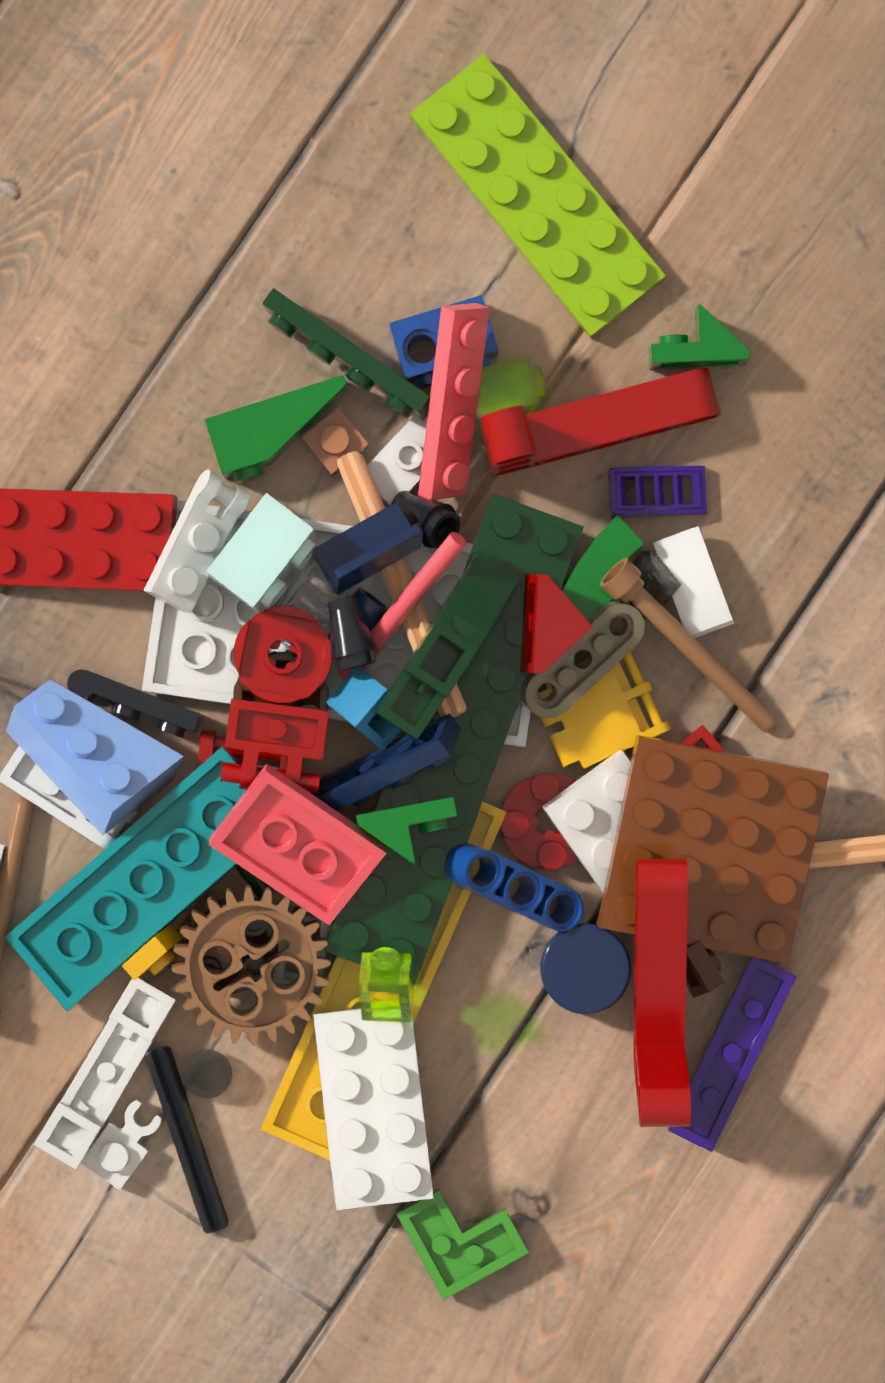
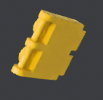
[538,648,671,769]

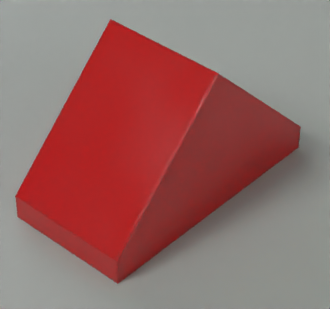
[520,574,593,674]

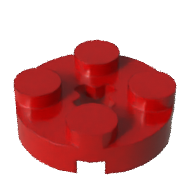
[233,605,332,705]
[500,773,578,870]

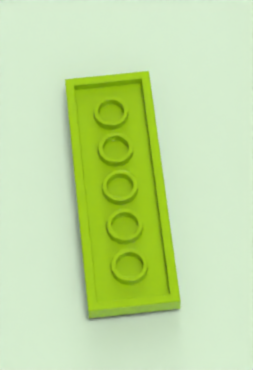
[409,54,666,339]

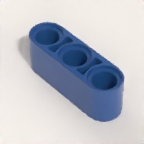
[444,843,584,932]

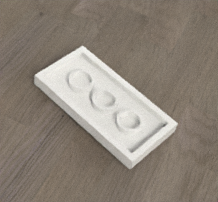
[313,1002,434,1210]

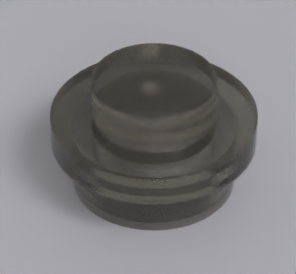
[183,1049,232,1098]

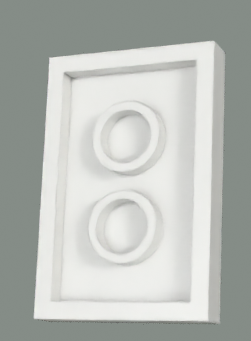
[541,750,631,893]

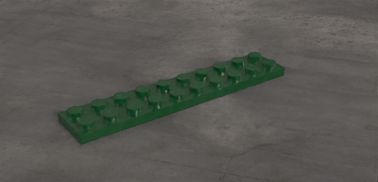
[323,493,584,985]

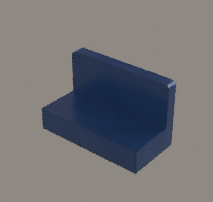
[312,502,423,595]

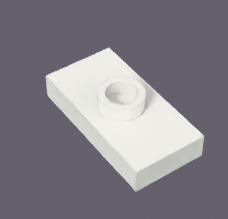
[367,415,428,506]

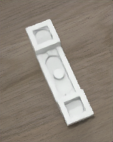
[34,978,176,1170]

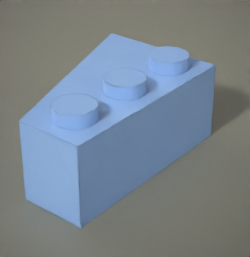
[6,679,184,835]

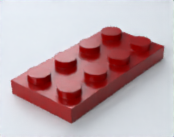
[0,488,178,592]

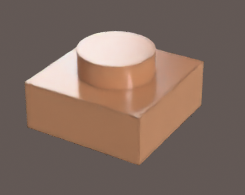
[301,407,369,476]

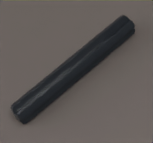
[145,1046,229,1234]

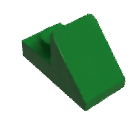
[649,304,749,370]
[356,797,457,865]

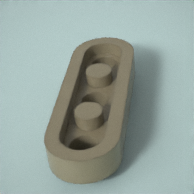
[521,601,645,718]

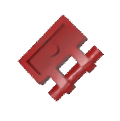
[220,698,329,794]

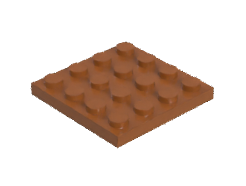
[597,735,829,964]

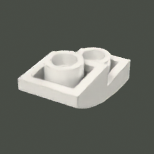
[653,526,734,638]

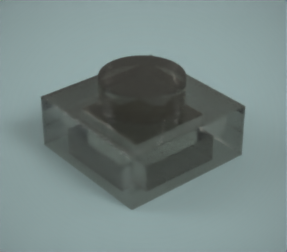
[628,550,682,619]

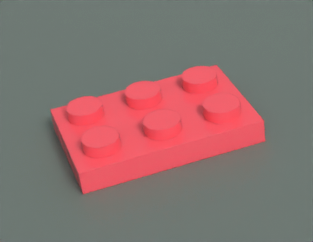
[208,764,387,925]

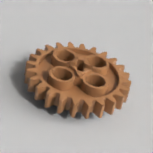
[172,885,331,1046]

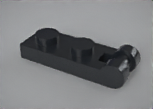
[67,669,204,738]

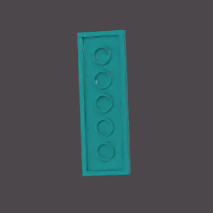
[5,747,246,1011]

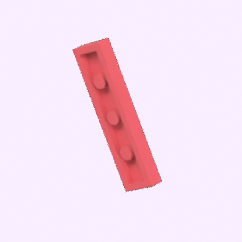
[418,303,490,500]

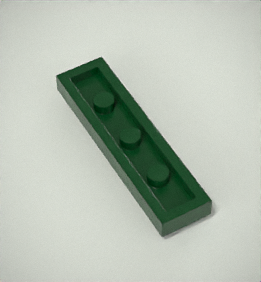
[262,288,430,421]

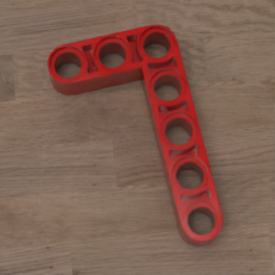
[480,368,721,476]
[633,858,691,1127]

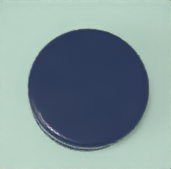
[540,923,631,1014]

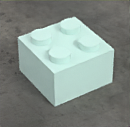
[206,493,317,613]

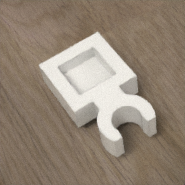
[81,1099,163,1191]

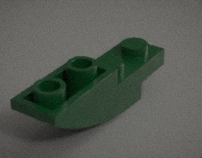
[374,550,520,740]

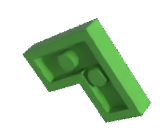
[396,1189,529,1300]

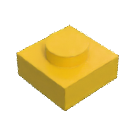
[122,924,184,981]

